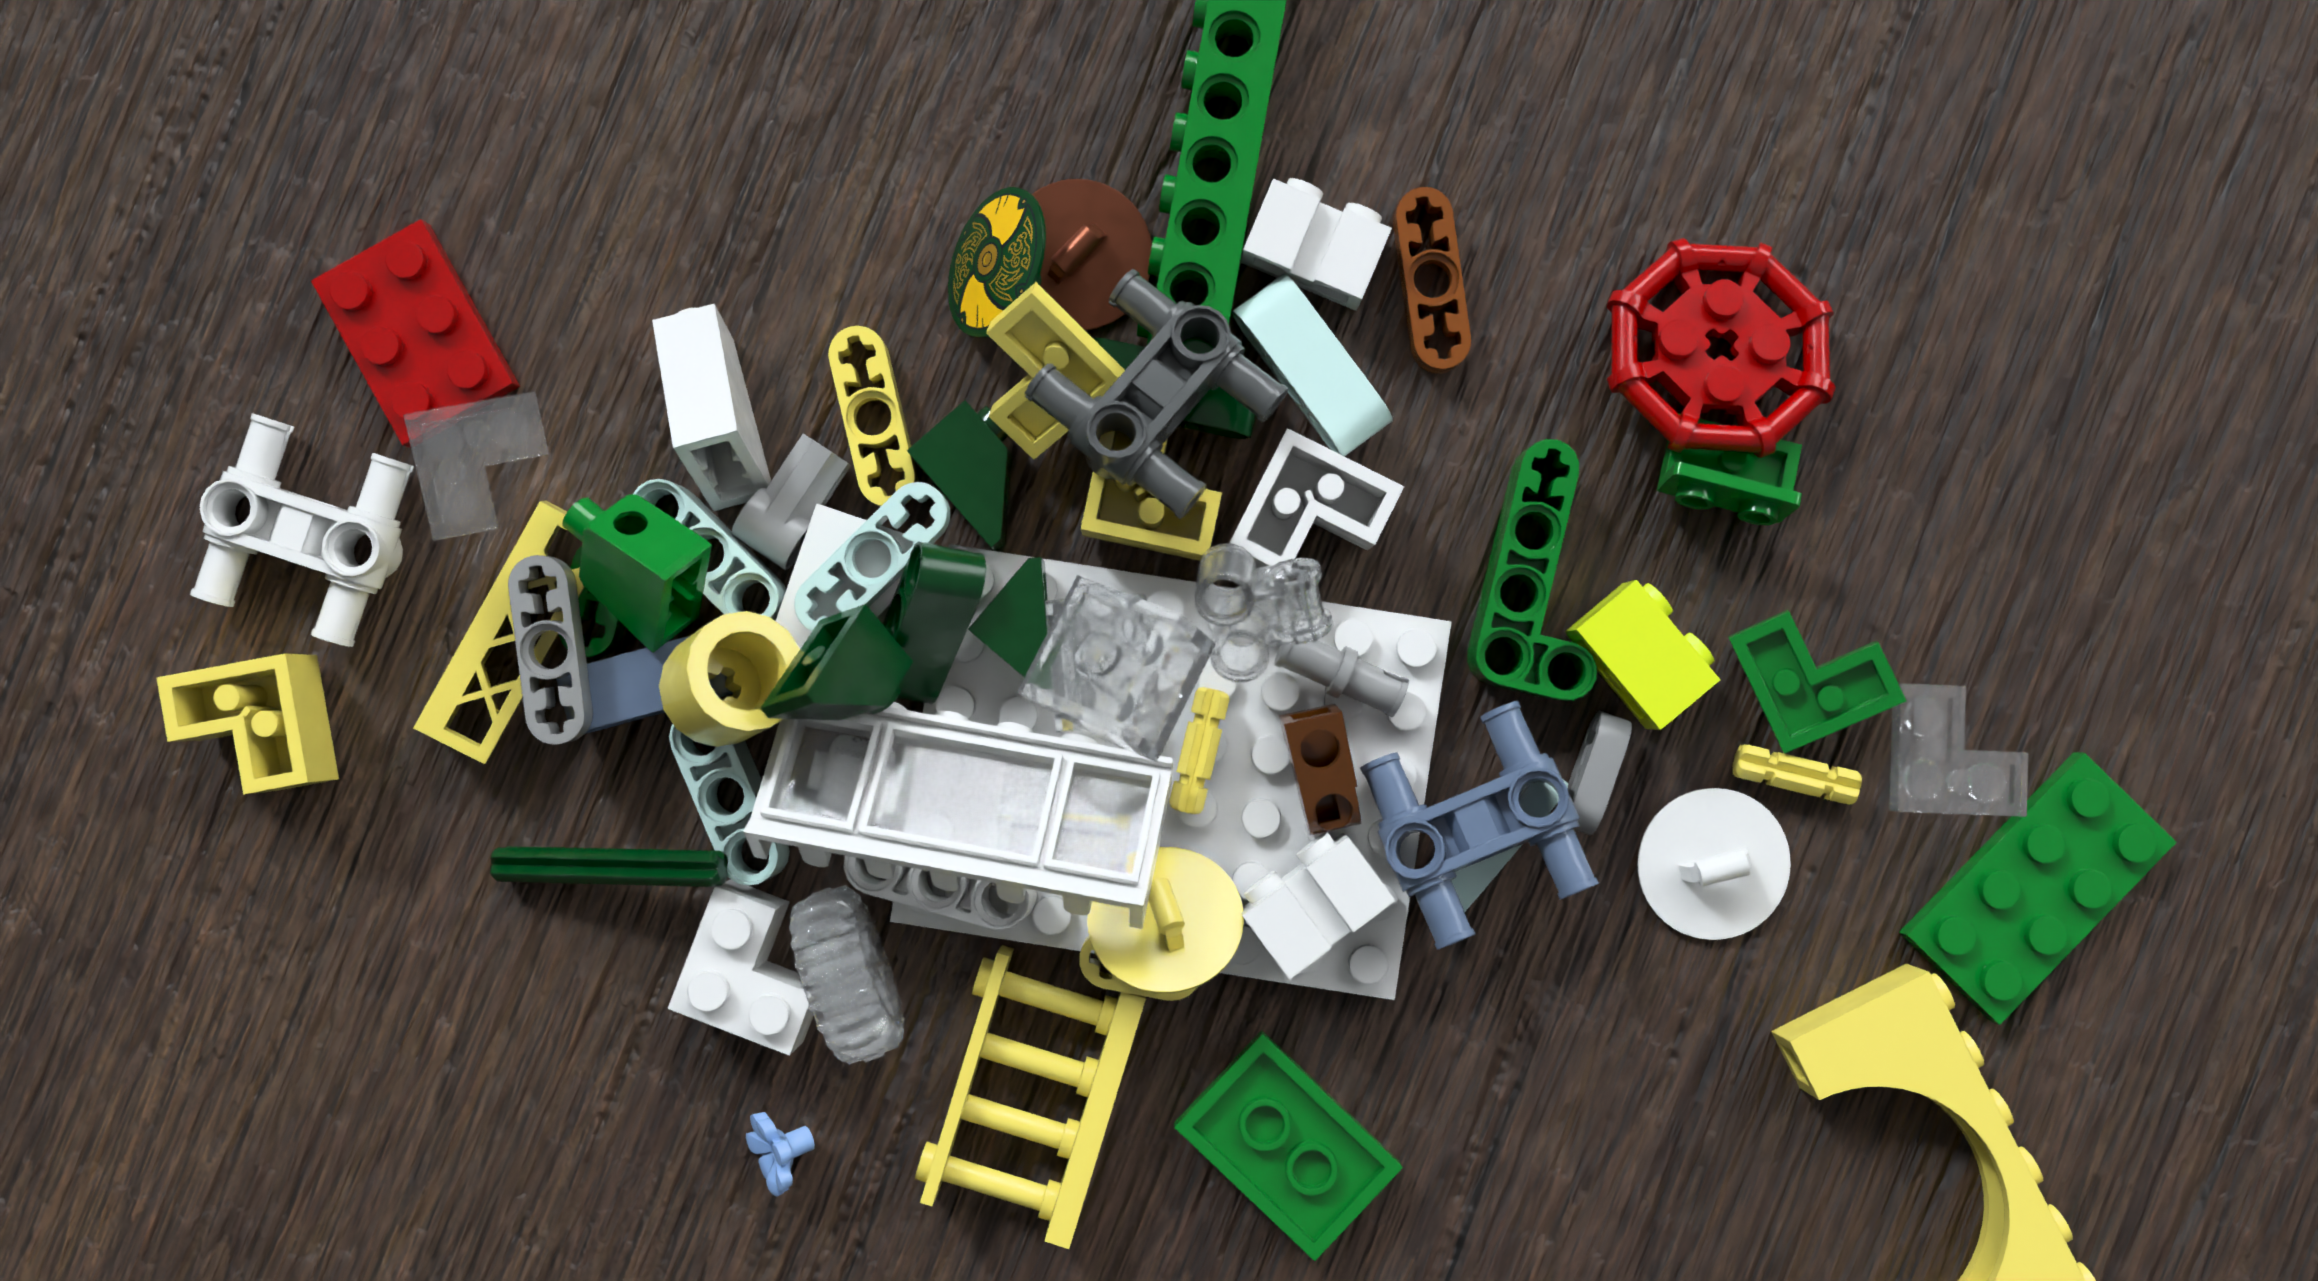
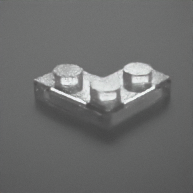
[403,391,549,541]
[1889,683,2028,817]

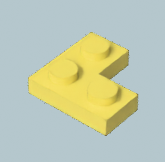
[986,282,1125,459]

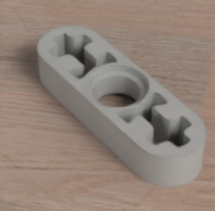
[508,555,593,744]

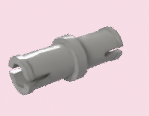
[1274,627,1409,717]

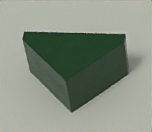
[968,557,1055,690]

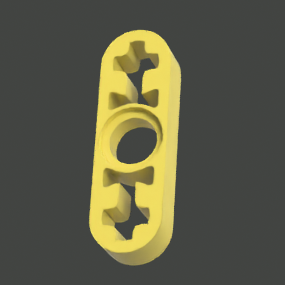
[828,326,918,507]

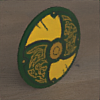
[948,187,1046,338]

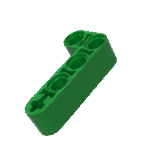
[1467,439,1597,700]

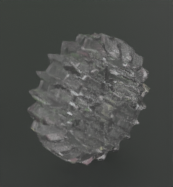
[789,885,904,1065]

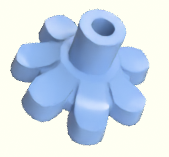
[746,1112,815,1197]

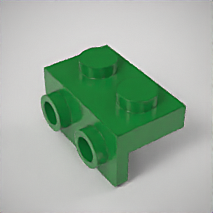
[1657,413,1802,525]

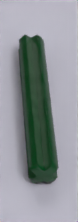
[490,846,728,887]

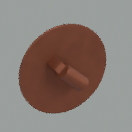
[1032,179,1152,330]

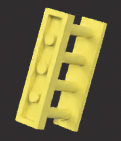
[915,945,1146,1249]

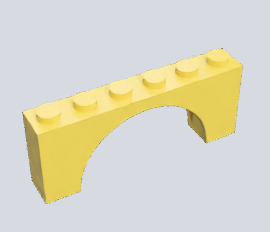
[1771,964,2096,1281]

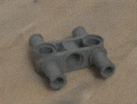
[1025,269,1288,519]

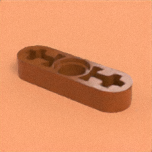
[1393,187,1471,374]

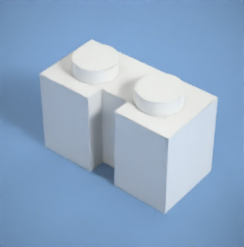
[1241,178,1392,311]
[1241,832,1396,980]

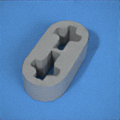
[1567,711,1632,835]

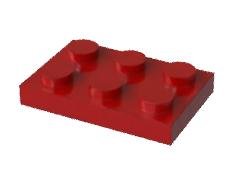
[311,219,520,448]

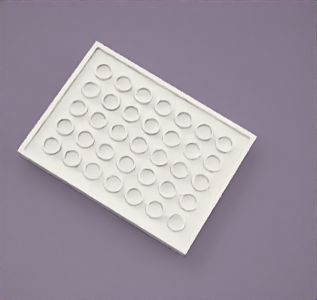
[890,544,1452,1000]

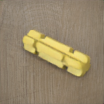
[1169,687,1230,814]
[1732,744,1862,805]

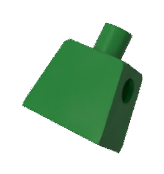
[562,494,712,653]

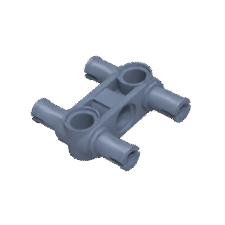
[1360,701,1599,950]

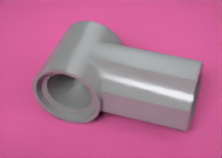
[731,434,851,570]

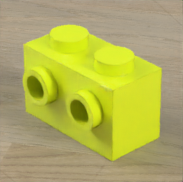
[1565,580,1720,730]

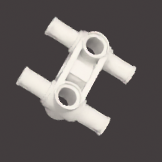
[190,413,414,647]

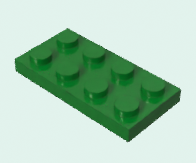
[1899,752,2177,1025]

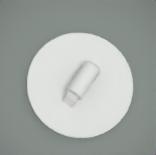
[1637,788,1791,940]

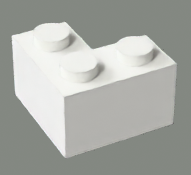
[1227,428,1404,578]
[668,879,826,1056]

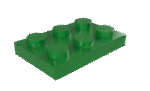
[1174,1030,1403,1261]

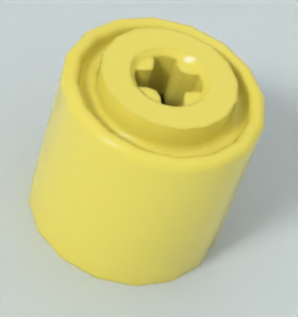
[659,611,800,747]

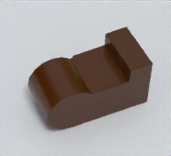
[1279,704,1361,835]

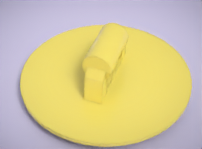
[1087,847,1244,993]

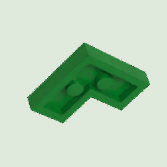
[1728,610,1907,754]

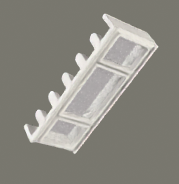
[744,702,1173,929]

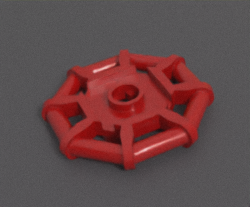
[1606,238,1836,458]

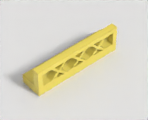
[413,501,584,764]

